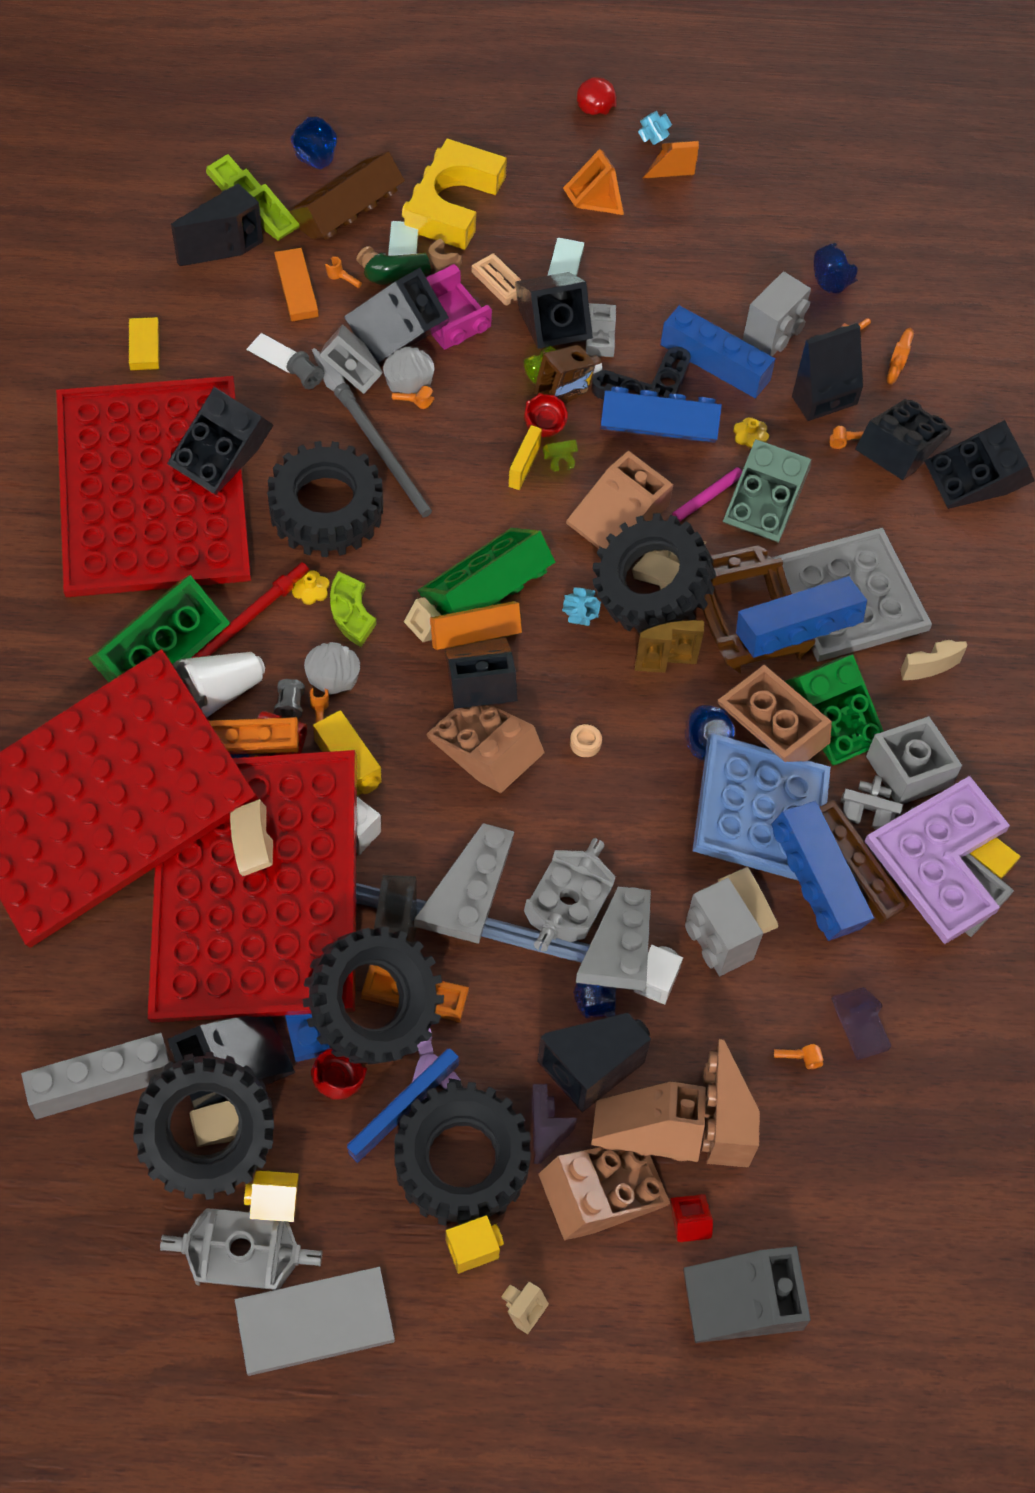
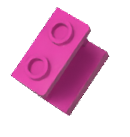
[426,264,492,350]

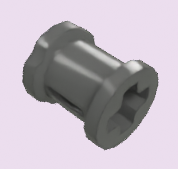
[286,351,324,390]
[274,679,305,719]

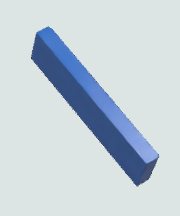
[347,1048,459,1163]

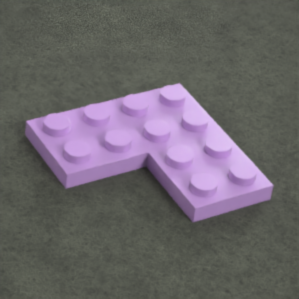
[865,776,1010,944]

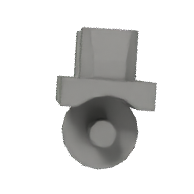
[840,775,903,829]

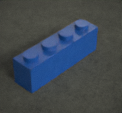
[660,305,776,399]
[600,387,722,443]
[736,576,867,658]
[771,801,874,941]

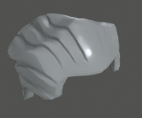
[383,347,434,394]
[304,642,360,694]

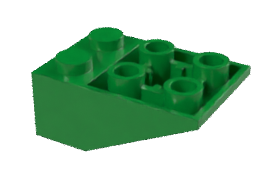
[785,654,884,766]

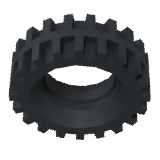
[267,441,383,557]
[592,513,716,635]
[303,927,444,1065]
[133,1052,274,1200]
[394,1082,531,1226]

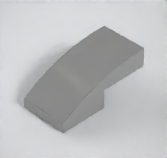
[586,303,616,357]

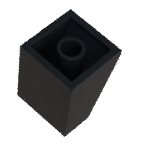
[515,272,593,349]
[537,1013,651,1113]

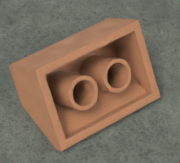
[718,665,832,762]

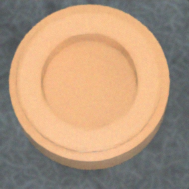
[570,724,602,757]

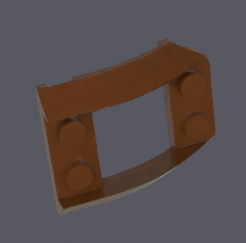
[702,545,815,674]

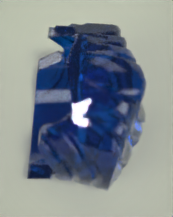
[290,117,337,169]
[814,243,858,293]
[685,705,735,761]
[573,983,616,1019]

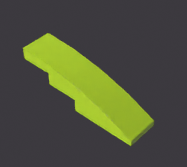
[206,154,300,241]

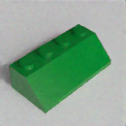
[418,528,555,615]
[88,575,230,682]

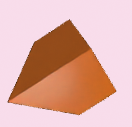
[643,141,699,178]
[563,149,624,215]

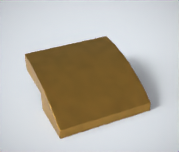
[635,620,704,673]

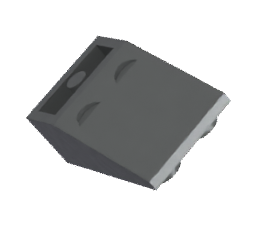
[683,1246,811,1343]

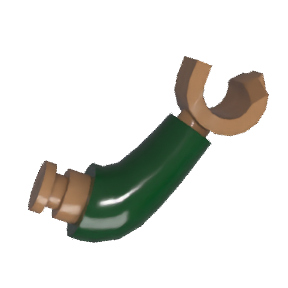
[356,238,462,285]

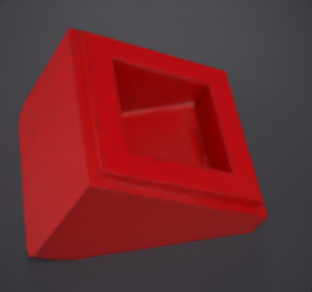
[670,1194,713,1242]

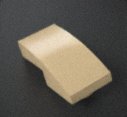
[632,552,680,590]
[901,640,967,681]
[230,799,273,876]
[718,867,778,934]
[189,1101,239,1147]

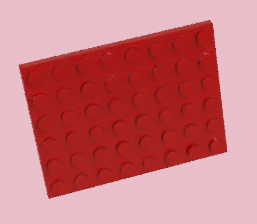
[56,376,251,598]
[0,649,259,948]
[147,750,357,1023]

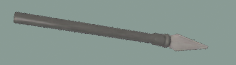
[312,348,432,517]

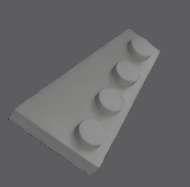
[414,823,514,944]
[576,886,651,991]

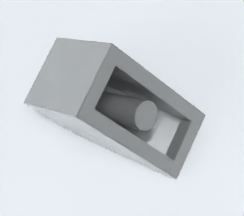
[319,324,383,394]

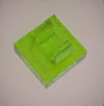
[542,439,578,472]

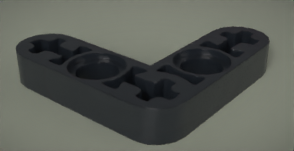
[591,347,691,400]

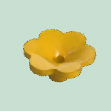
[733,417,769,448]
[292,570,330,605]

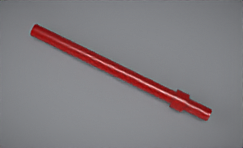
[191,562,309,658]

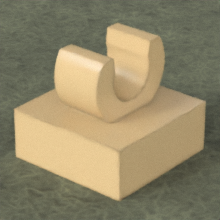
[404,597,441,642]
[501,1282,549,1334]

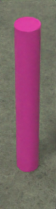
[671,467,742,522]

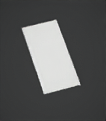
[246,333,297,373]

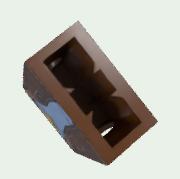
[533,345,602,404]

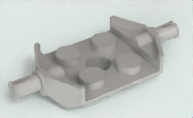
[524,838,615,952]
[160,1208,322,1291]

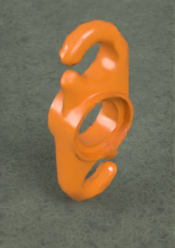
[887,328,914,384]

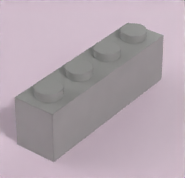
[21,1033,170,1119]

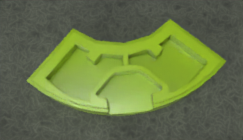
[330,571,376,647]

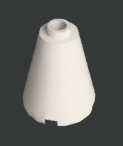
[173,652,265,718]

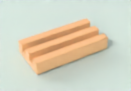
[472,253,521,306]

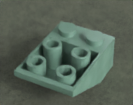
[723,439,811,543]

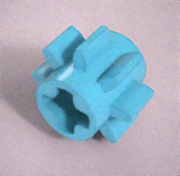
[638,111,672,145]
[562,587,601,626]

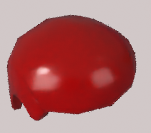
[577,77,617,115]
[524,393,568,438]
[311,1049,367,1100]

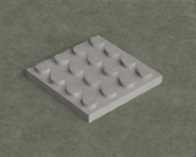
[772,528,932,662]

